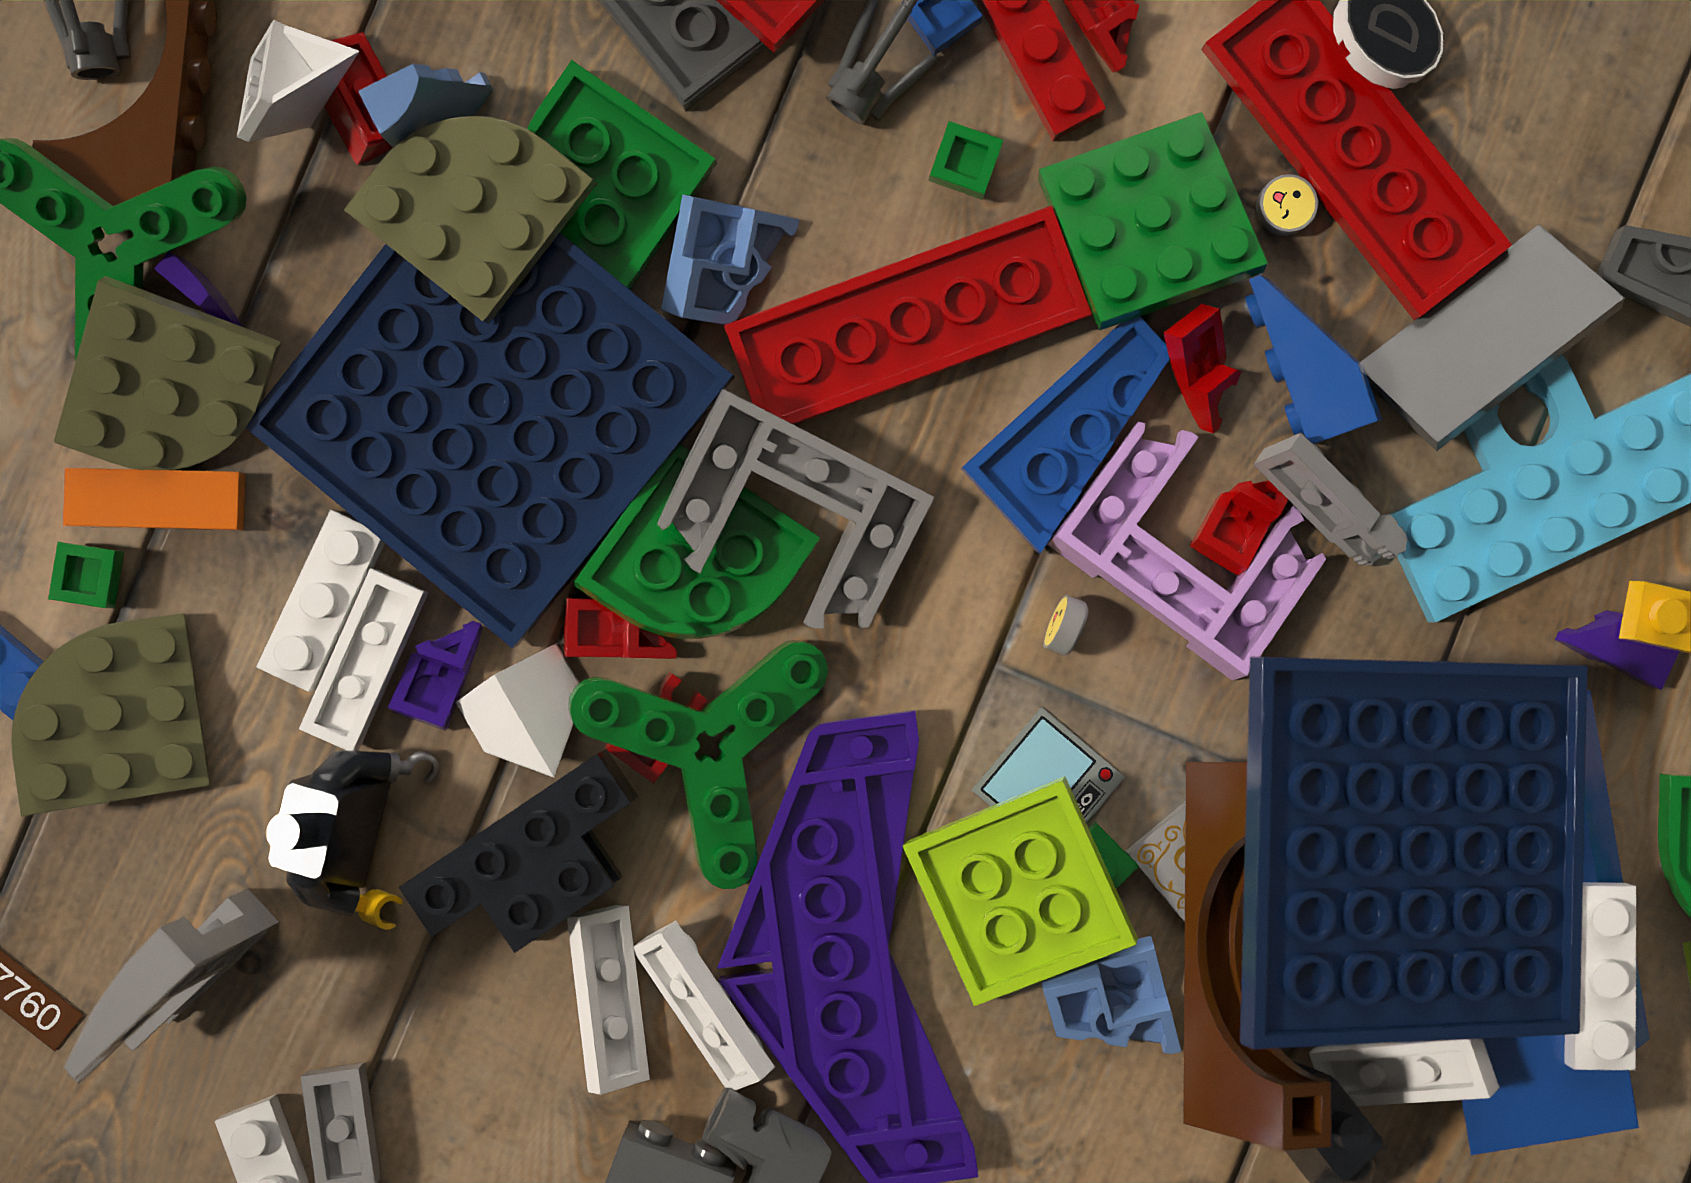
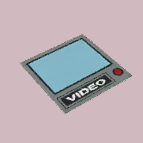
[972,707,1125,823]

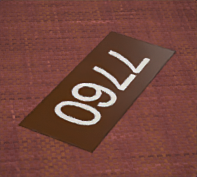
[0,950,83,1051]

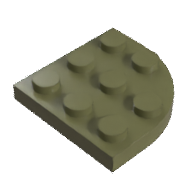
[344,116,597,324]
[54,276,281,470]
[11,613,211,816]

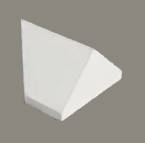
[237,20,359,142]
[456,644,580,777]

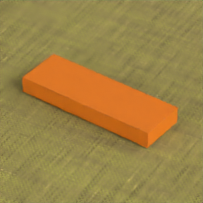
[63,468,246,531]

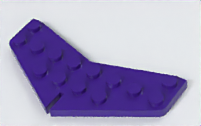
[717,710,978,1183]

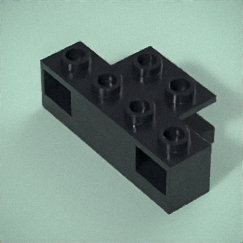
[398,749,638,953]

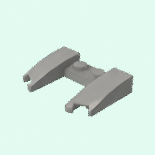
[657,389,934,628]
[64,888,279,1084]

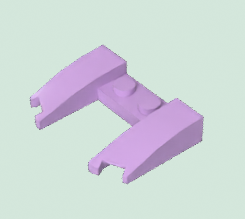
[1047,422,1326,681]

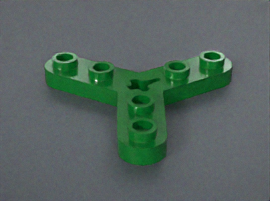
[0,138,247,361]
[568,640,828,889]

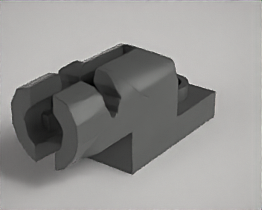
[702,1088,832,1183]

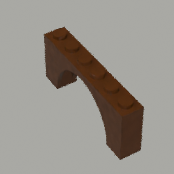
[32,0,217,206]
[1183,762,1331,1151]

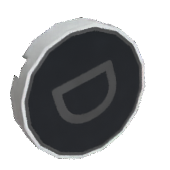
[1333,0,1443,89]

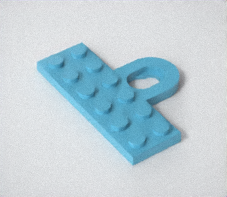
[1388,355,1691,622]

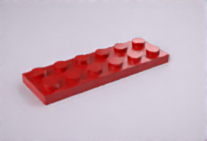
[1201,0,1512,320]
[724,205,1092,426]

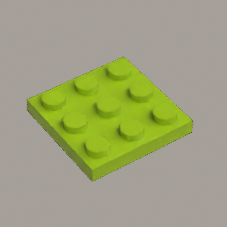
[903,776,1138,1006]

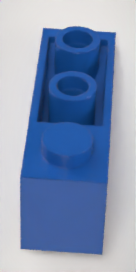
[1245,275,1383,444]

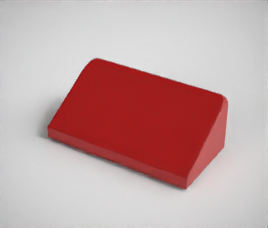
[324,32,392,165]

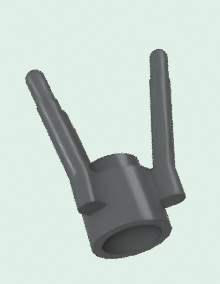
[44,0,130,80]
[826,0,938,125]

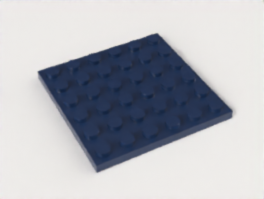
[245,233,735,648]
[1240,657,1587,1049]

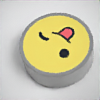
[1256,174,1318,236]
[1044,594,1088,656]

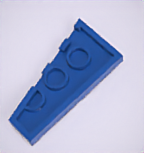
[961,317,1170,554]

